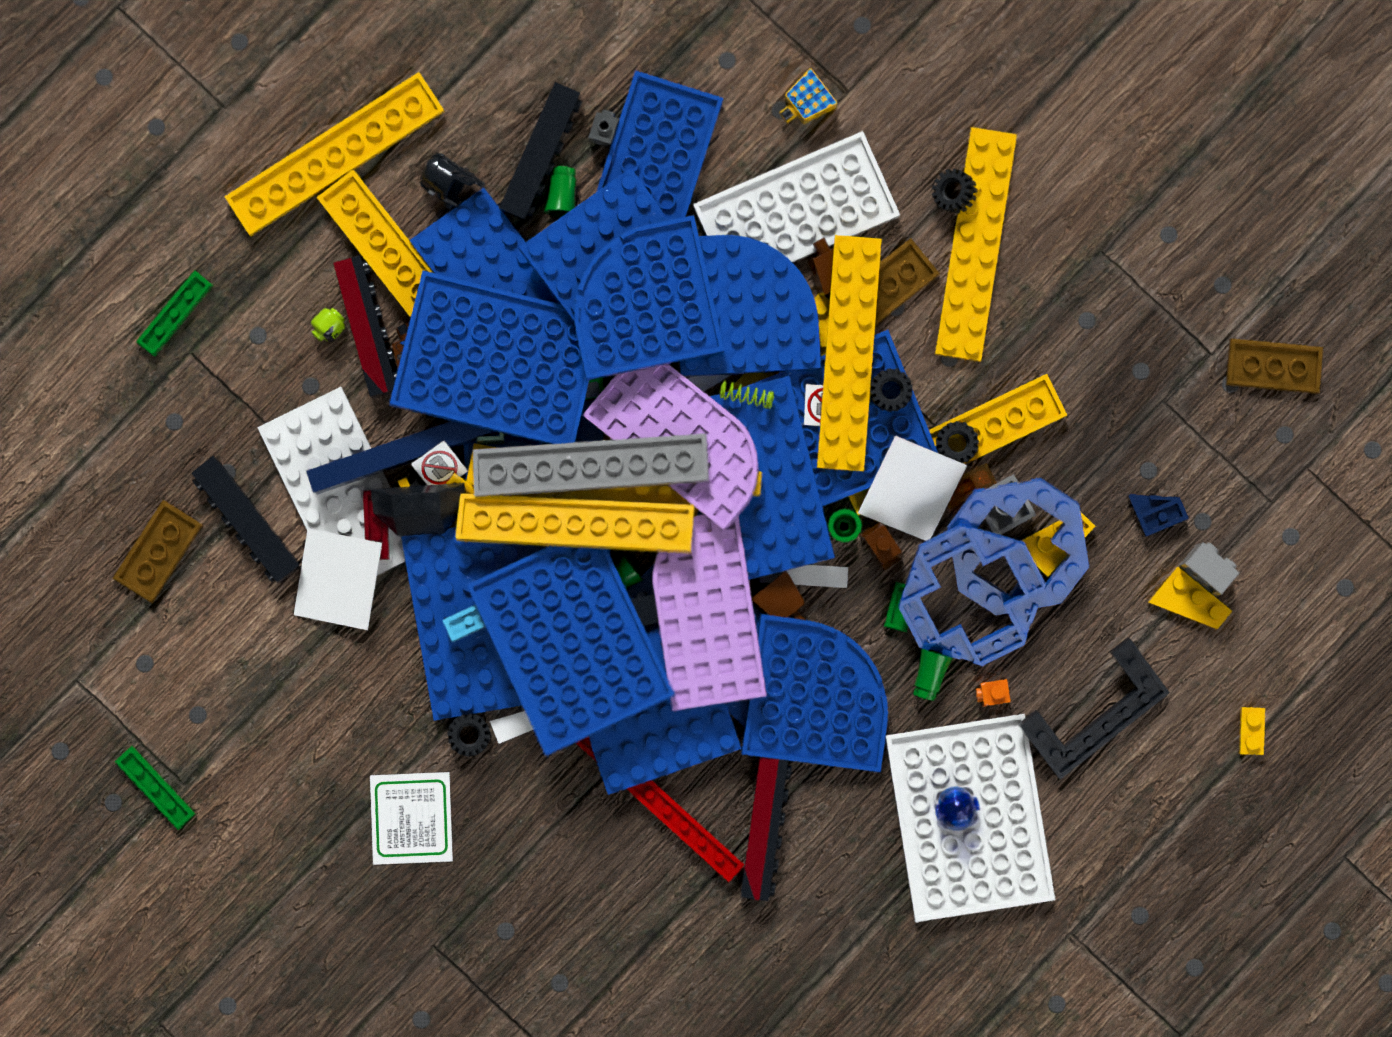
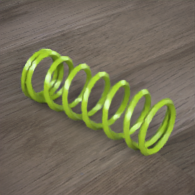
[720,381,774,409]

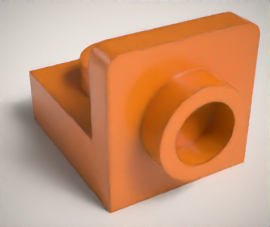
[976,679,1011,707]

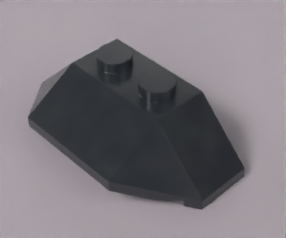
[371,483,466,536]

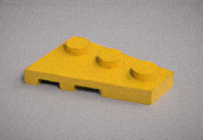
[1022,513,1095,577]
[1147,567,1232,629]

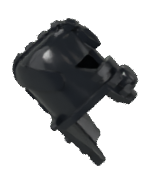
[420,153,485,209]

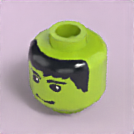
[311,308,346,342]

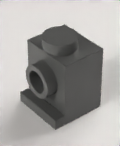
[588,110,619,148]

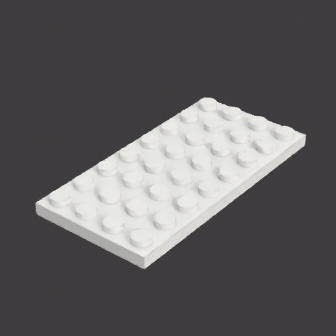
[693,131,900,263]
[257,387,405,576]

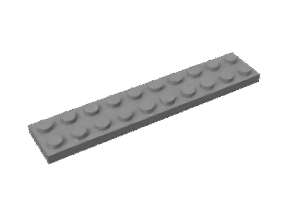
[473,434,709,497]

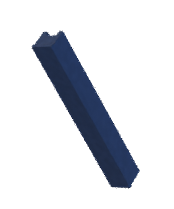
[306,421,491,495]

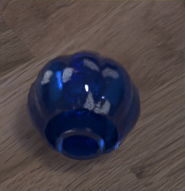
[934,786,980,831]

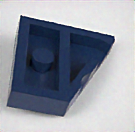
[1127,494,1189,537]

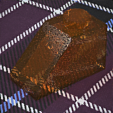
[948,463,997,509]

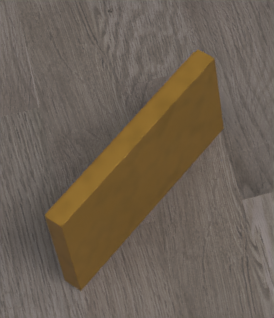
[875,238,940,326]
[1226,339,1323,394]
[113,500,203,603]

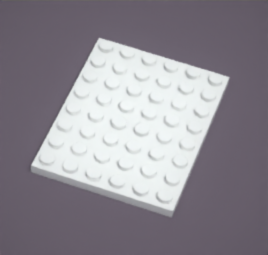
[886,714,1055,922]

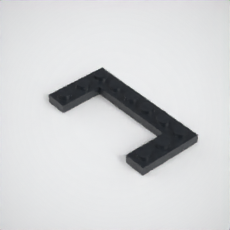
[1018,637,1170,779]

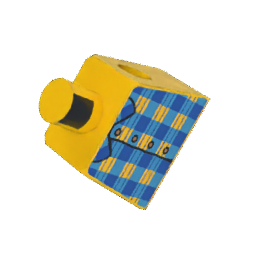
[779,68,837,124]

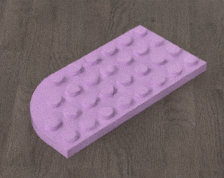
[583,364,758,531]
[653,514,766,710]

